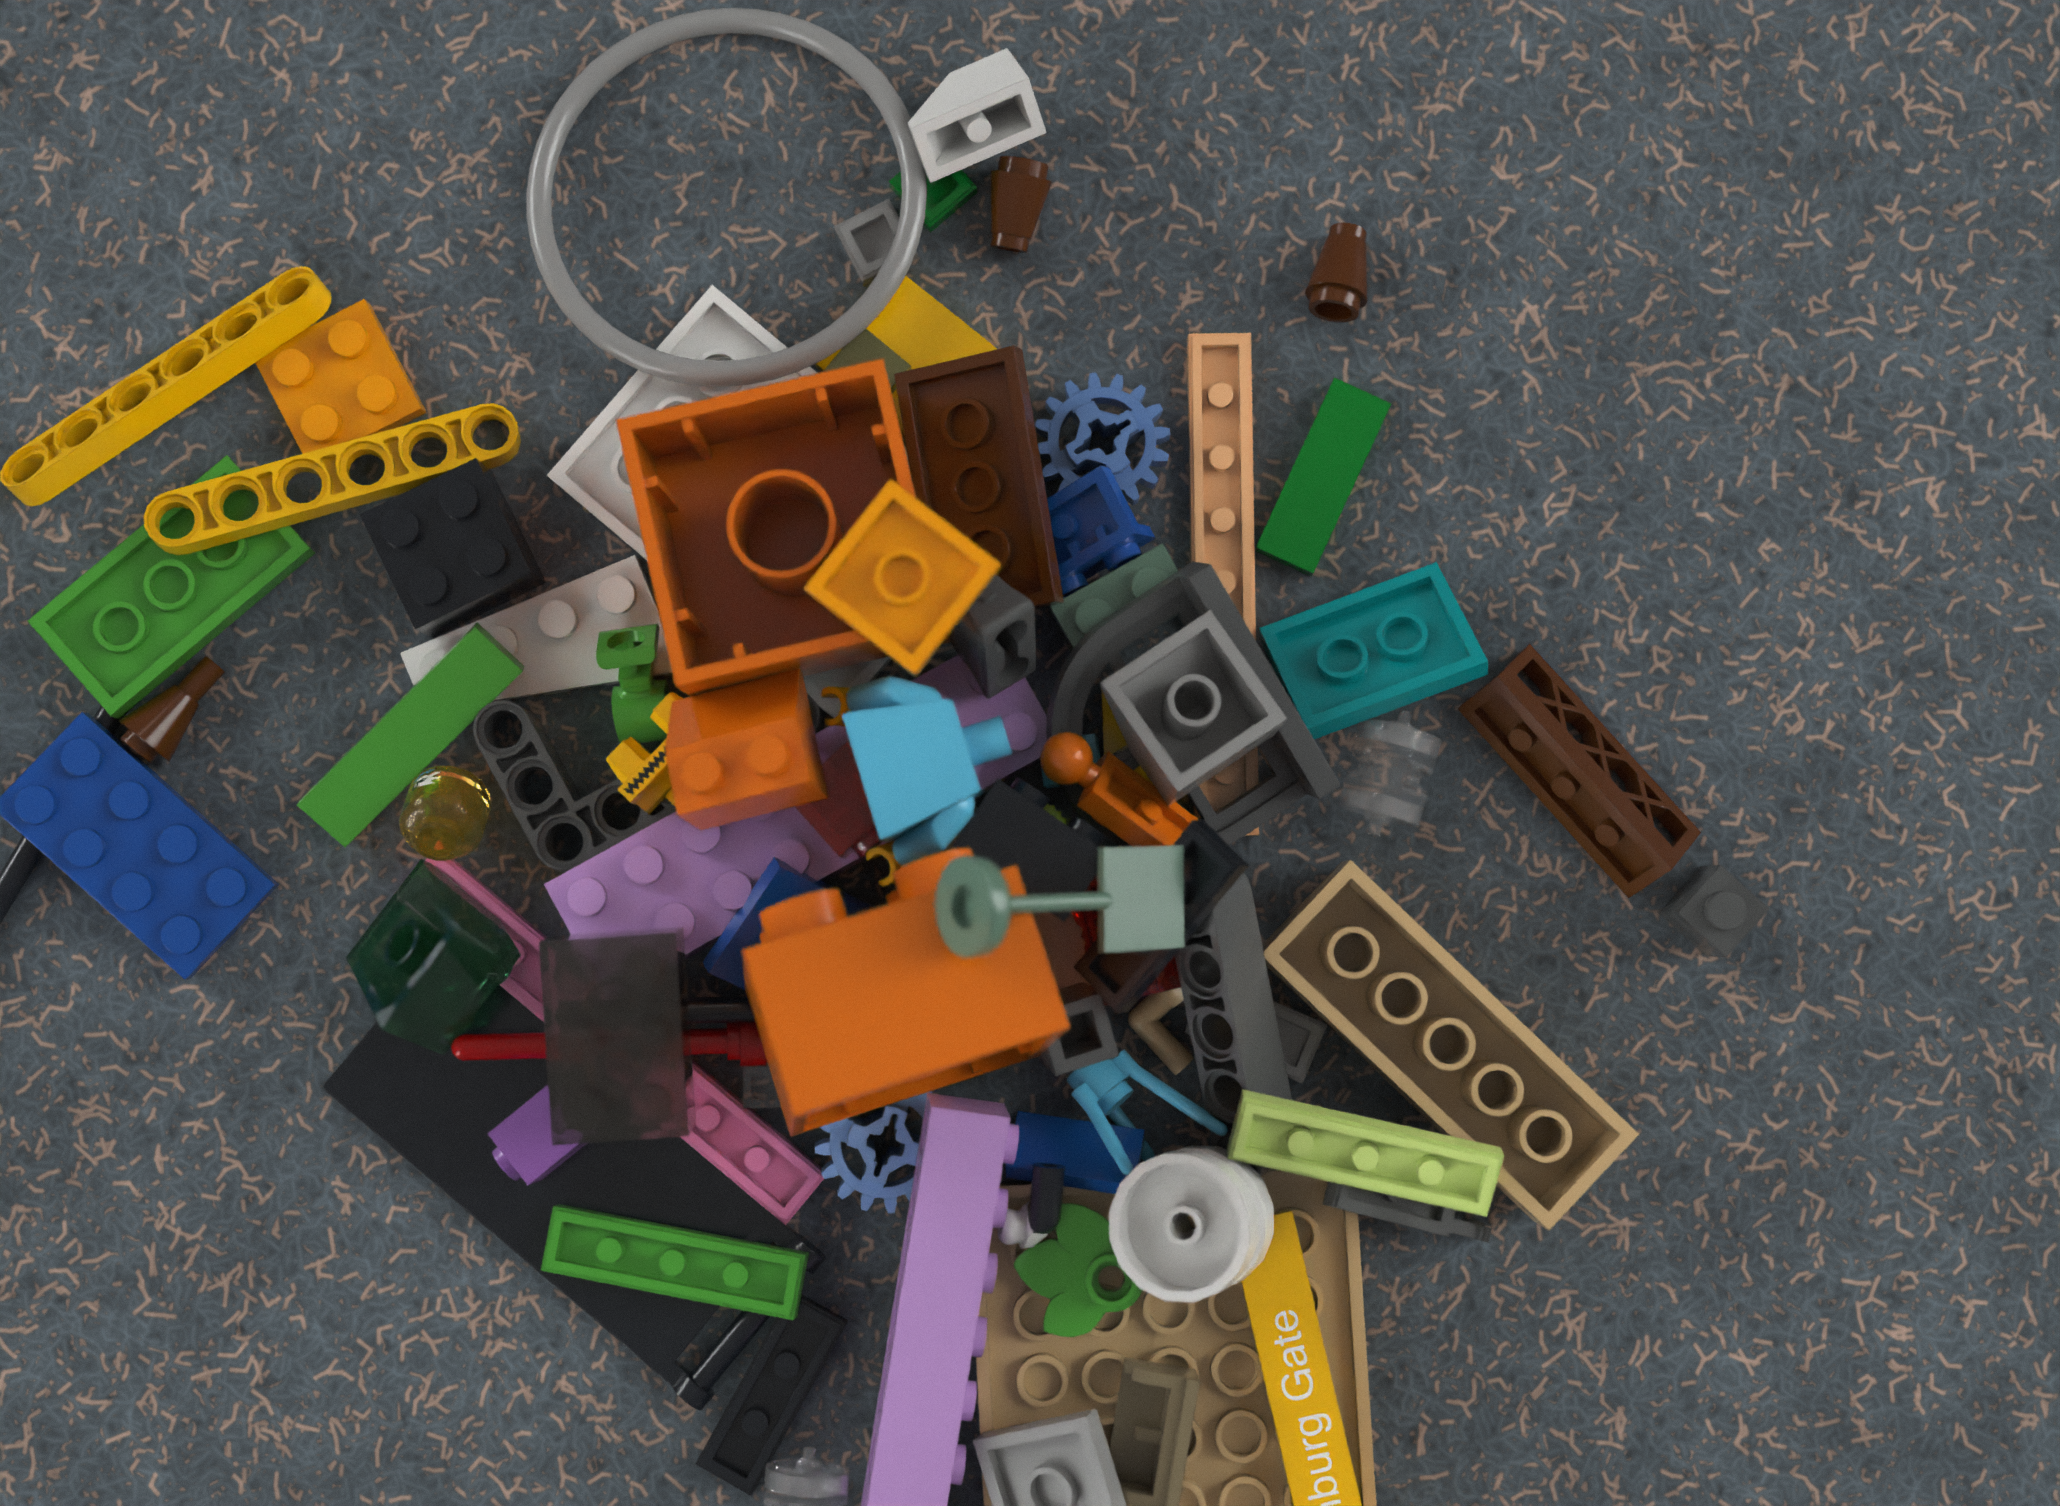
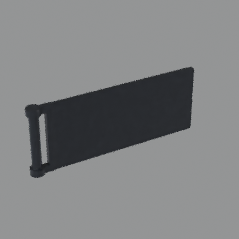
[324,942,826,1410]

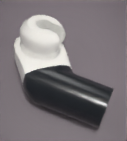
[997,1163,1065,1249]

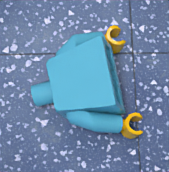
[821,676,1012,886]

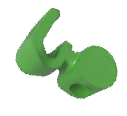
[596,624,670,743]

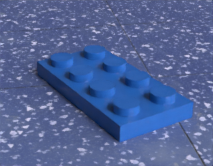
[0,712,279,980]

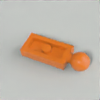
[1040,732,1199,847]

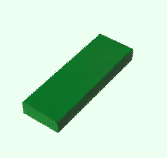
[1255,377,1392,577]

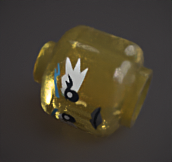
[399,765,491,861]

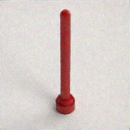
[451,1022,767,1066]

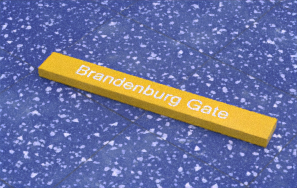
[1241,1208,1362,1506]

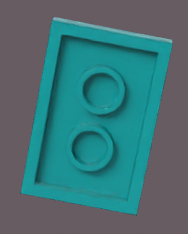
[1259,562,1488,739]

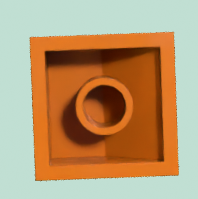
[665,668,829,831]

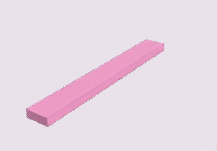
[395,848,824,1225]

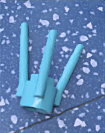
[1066,1049,1228,1175]

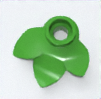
[1014,1203,1142,1337]

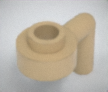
[1128,956,1194,1075]

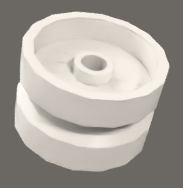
[1109,1145,1274,1303]

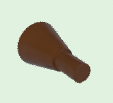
[118,656,225,764]

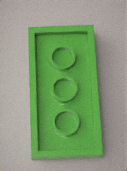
[28,455,315,719]

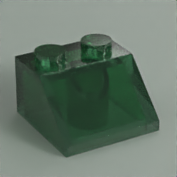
[346,859,521,1055]

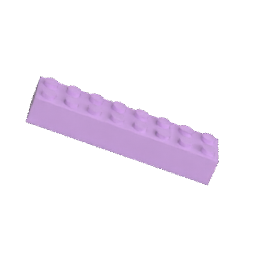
[544,655,1047,999]

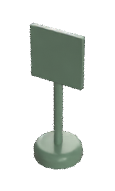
[935,845,1184,958]

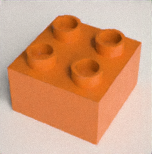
[616,358,950,696]
[743,848,1070,1137]

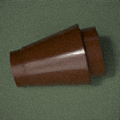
[990,156,1052,253]
[1305,223,1367,323]

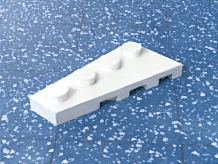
[400,555,673,703]

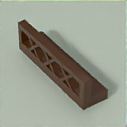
[1457,644,1701,898]

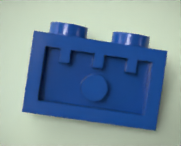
[1047,465,1155,599]

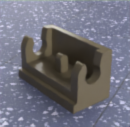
[1109,1357,1200,1506]

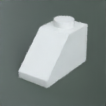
[908,48,1047,182]

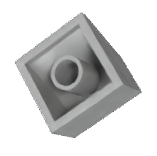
[1100,610,1287,806]

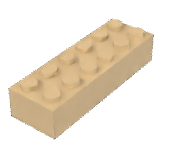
[1262,860,1639,1230]

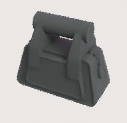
[948,575,1036,699]

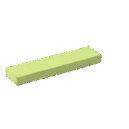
[1227,1089,1504,1217]

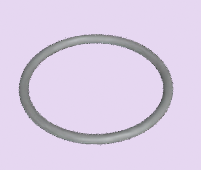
[526,8,927,387]

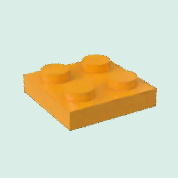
[256,299,427,454]
[804,479,1001,677]

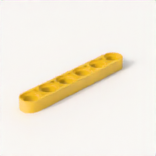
[0,266,332,507]
[143,403,521,555]

